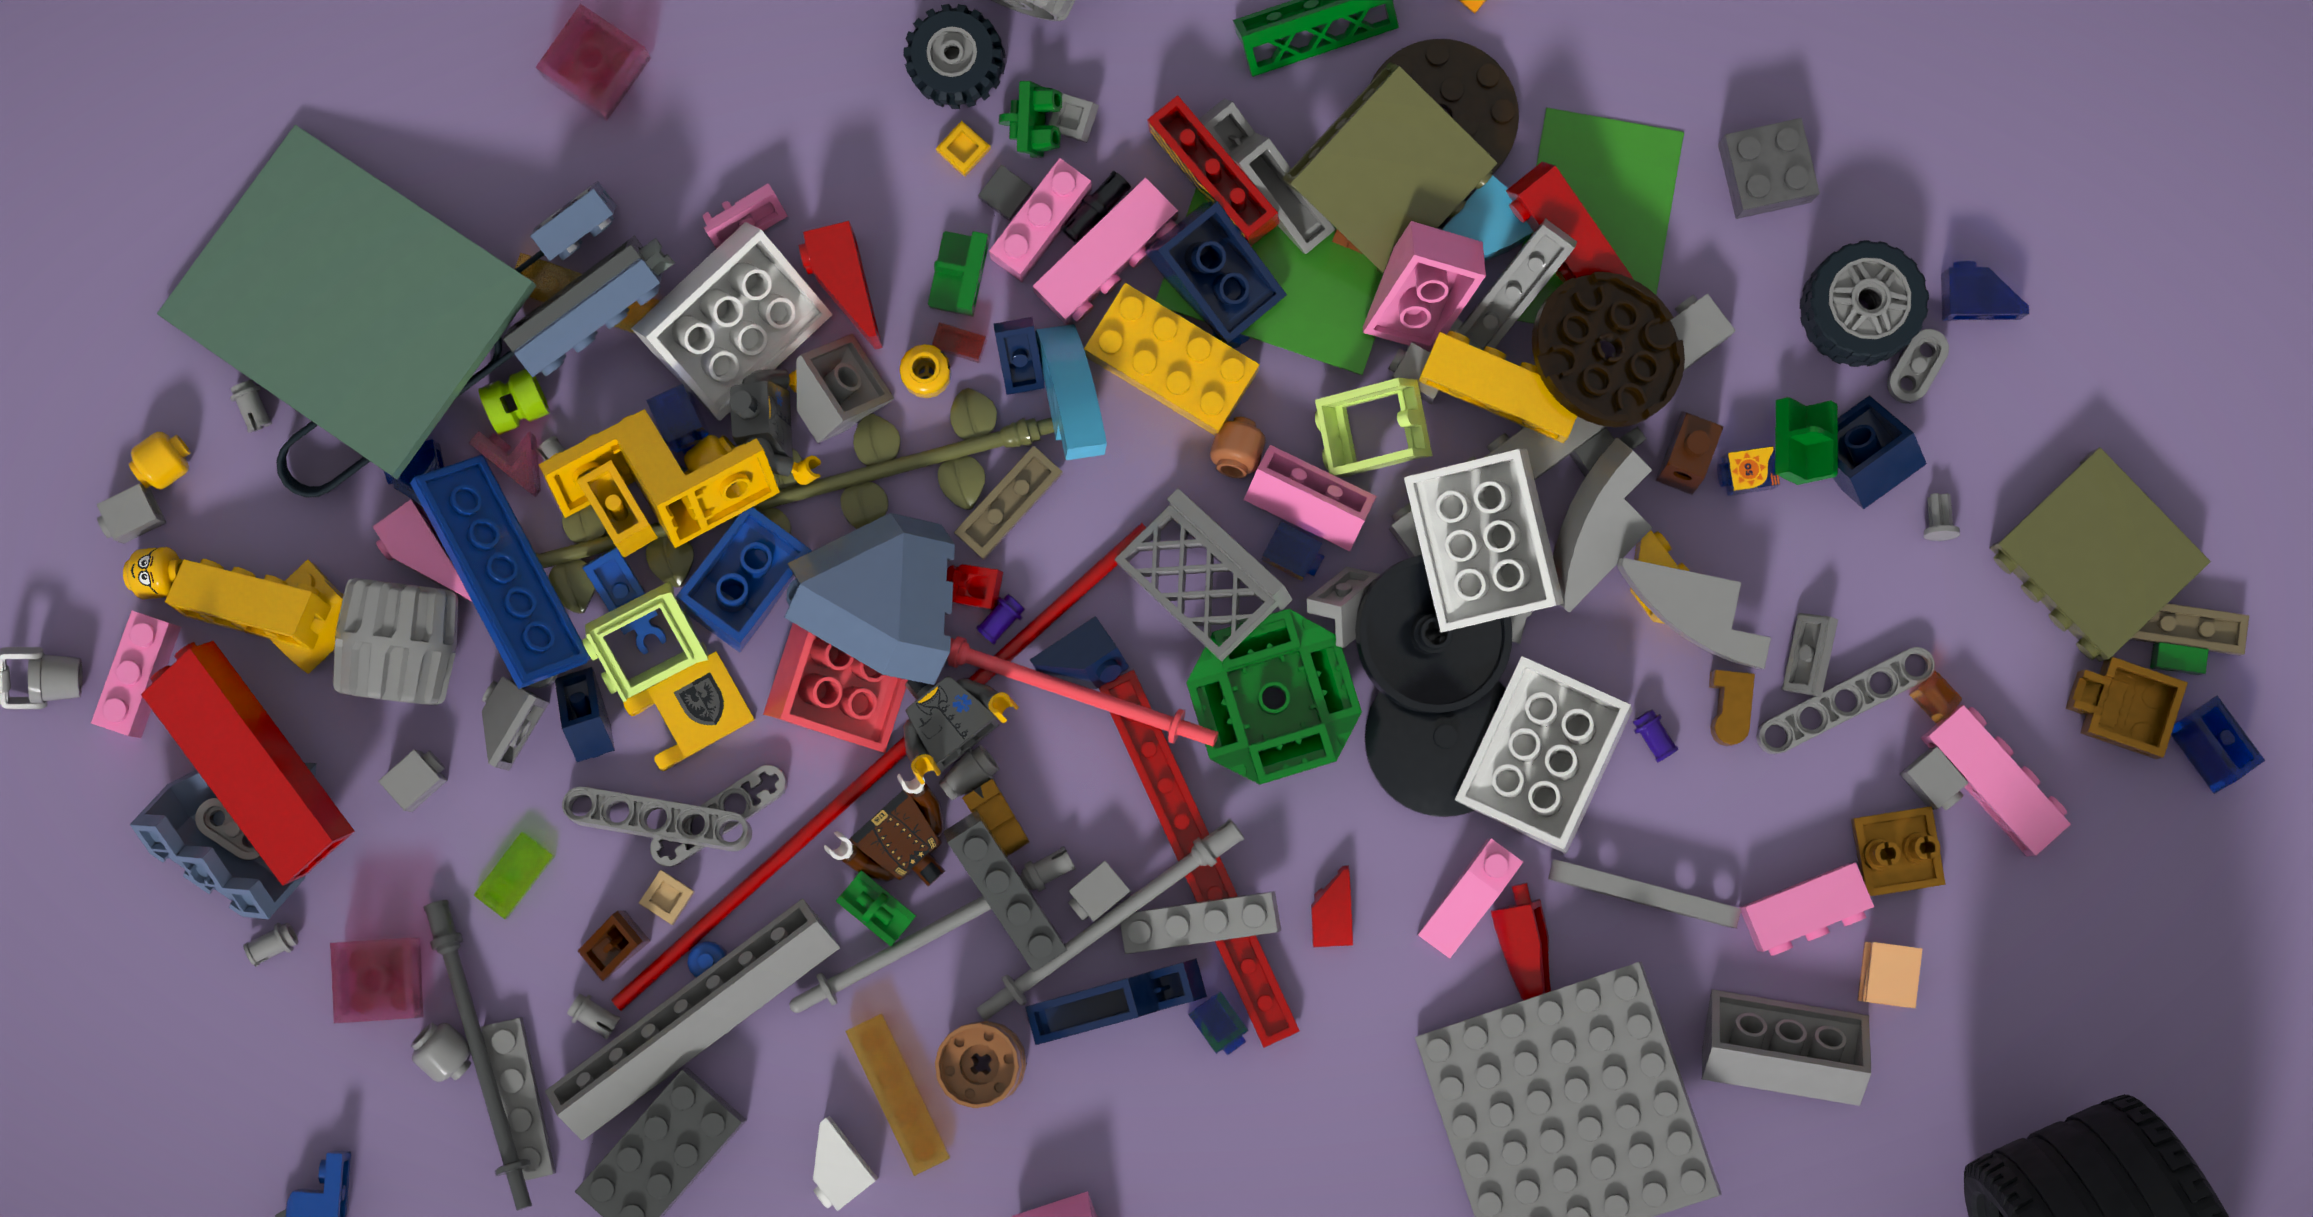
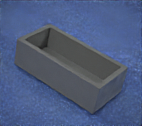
[575,1068,747,1217]

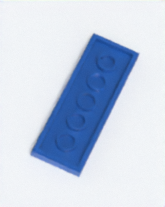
[410,454,591,689]

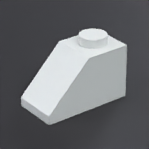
[813,1116,878,1211]

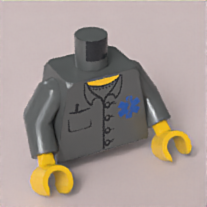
[729,369,821,485]
[903,676,1019,784]

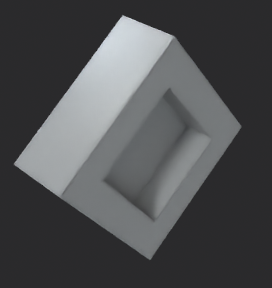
[1049,93,1099,143]

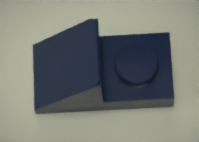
[993,317,1045,395]

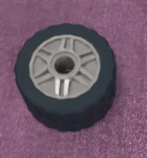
[1799,240,1929,367]

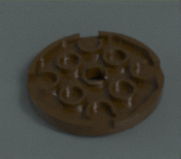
[1371,39,1519,174]
[1532,272,1685,427]

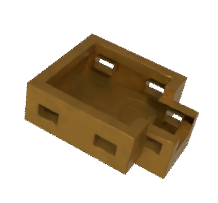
[2065,657,2188,759]

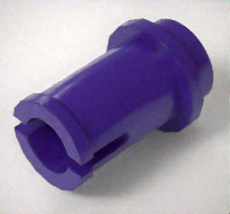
[976,594,1025,645]
[1633,709,1679,762]

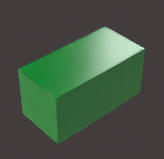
[2150,642,2209,675]

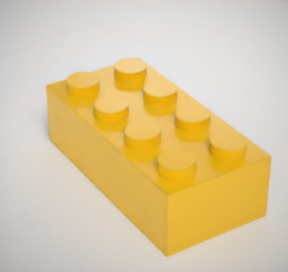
[1084,283,1260,436]

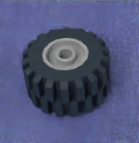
[903,4,1006,109]

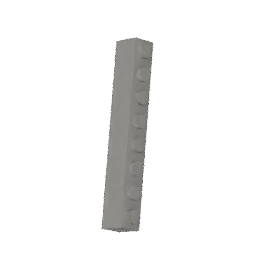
[545,898,840,1141]

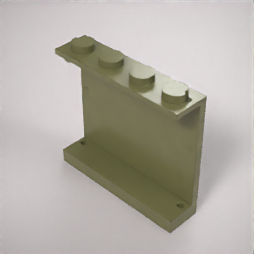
[1282,62,1497,275]
[1990,447,2211,662]

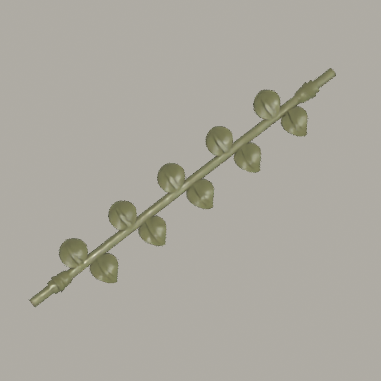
[535,388,1054,614]

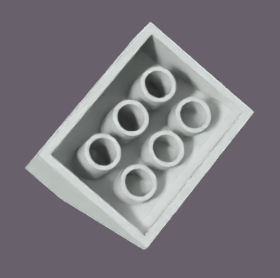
[631,222,833,421]
[1404,449,1564,632]
[1455,656,1632,854]

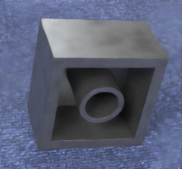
[1718,118,1820,219]

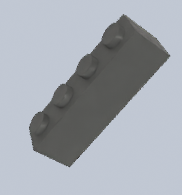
[943,810,1067,972]

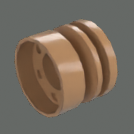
[935,1021,1027,1108]

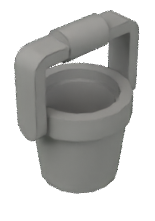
[0,647,83,709]

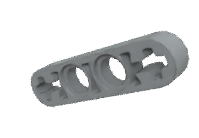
[650,765,787,866]

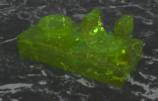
[474,832,555,919]

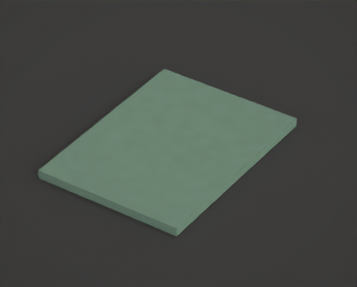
[157,125,537,479]

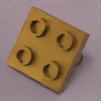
[1851,806,1946,896]

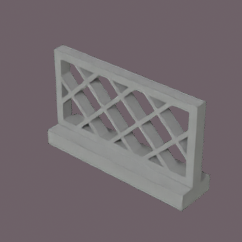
[1114,488,1293,662]

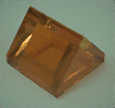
[1909,671,1962,723]

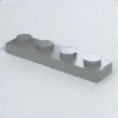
[1456,218,1577,350]
[1120,891,1281,954]
[481,1017,556,1181]

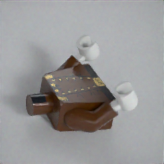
[824,773,945,887]

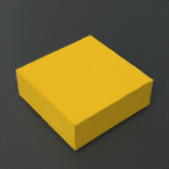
[936,120,991,177]

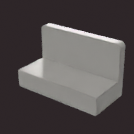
[1307,567,1380,648]

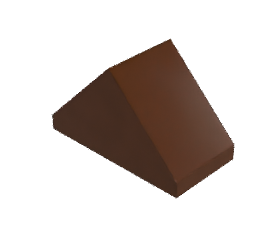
[578,911,651,981]

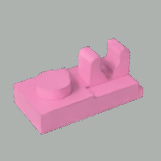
[703,183,788,249]

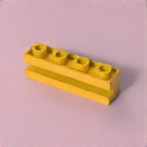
[1418,331,1577,443]
[165,559,331,650]

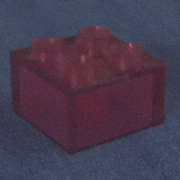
[535,3,651,121]
[330,938,424,1023]

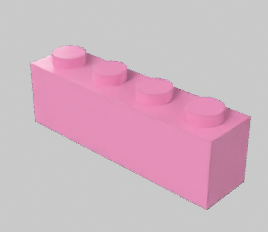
[1033,177,1178,325]
[1921,705,2071,857]

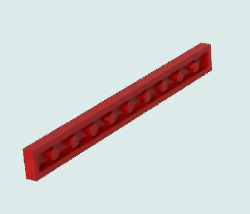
[1099,669,1300,1048]

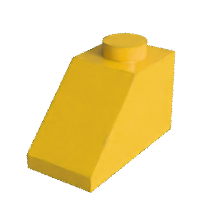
[577,460,658,558]

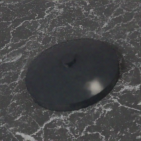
[1355,555,1512,713]
[1364,681,1506,817]

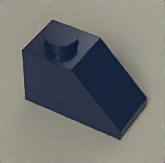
[1030,616,1130,689]
[555,667,615,762]

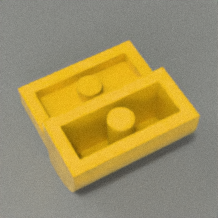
[270,559,344,674]

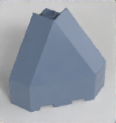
[784,513,955,685]
[130,763,317,919]

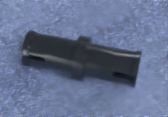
[1061,171,1131,244]

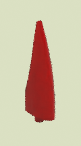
[1491,883,1551,1001]

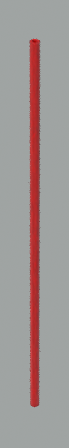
[611,523,1146,1011]

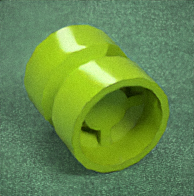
[478,369,550,435]

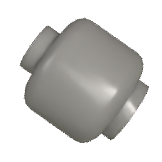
[411,1023,471,1082]

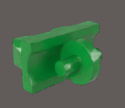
[998,81,1062,158]
[836,870,917,947]

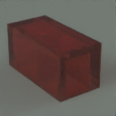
[932,322,987,363]

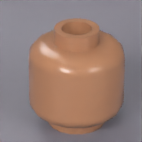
[1210,417,1266,478]

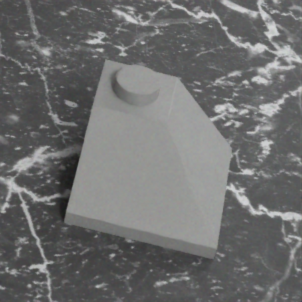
[796,334,895,443]
[482,677,549,771]

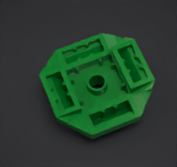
[1186,608,1362,785]

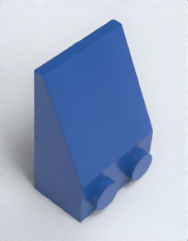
[676,507,812,653]

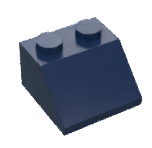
[1833,395,1927,509]

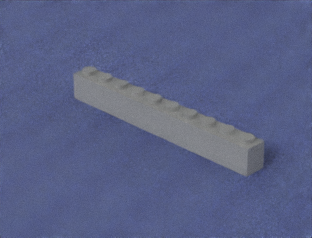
[1389,293,1736,558]

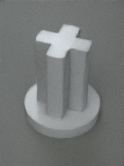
[1924,493,1960,541]

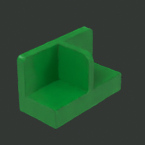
[928,231,990,317]
[1775,397,1838,485]

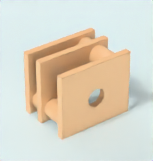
[1857,942,1923,1008]

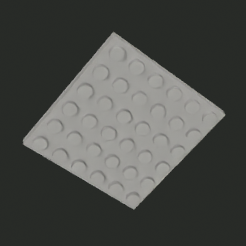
[1415,961,1722,1217]

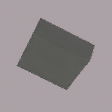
[978,165,1033,221]

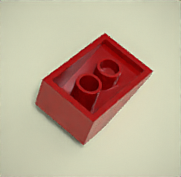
[798,221,883,349]

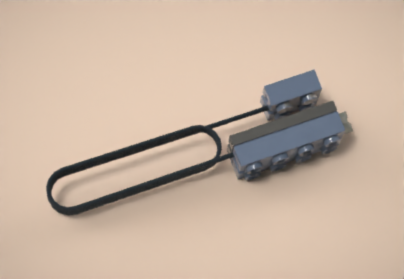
[276,181,675,497]

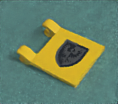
[623,651,755,771]

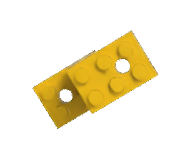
[538,409,780,548]

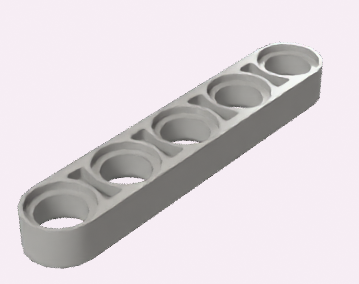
[1756,647,1935,754]
[562,787,752,851]
[1548,860,1741,929]

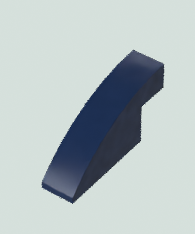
[1025,958,1207,1045]

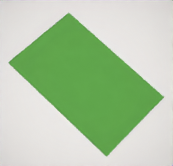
[1517,107,1684,324]
[1156,188,1383,375]

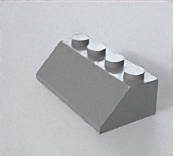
[1702,989,1871,1106]

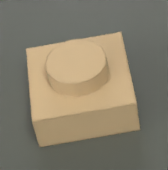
[639,870,695,925]

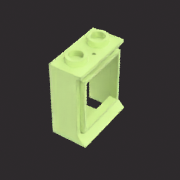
[1315,378,1433,477]
[582,581,709,702]

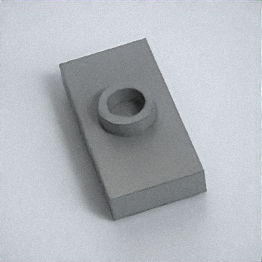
[1782,613,1838,697]

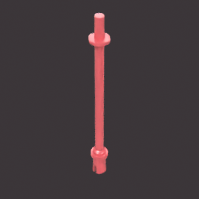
[946,636,1219,747]

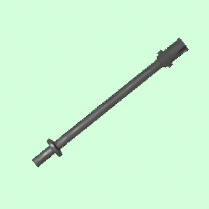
[423,900,532,1211]

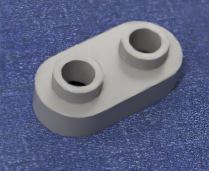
[1887,329,1949,404]
[195,798,261,860]

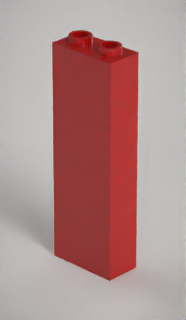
[141,641,355,886]

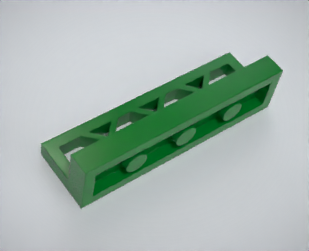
[1233,0,1399,77]

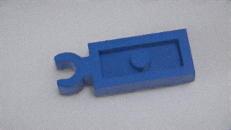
[583,547,666,655]

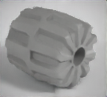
[333,578,459,705]

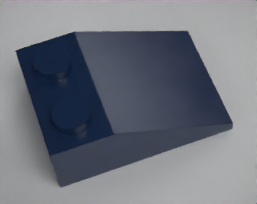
[1145,201,1287,344]

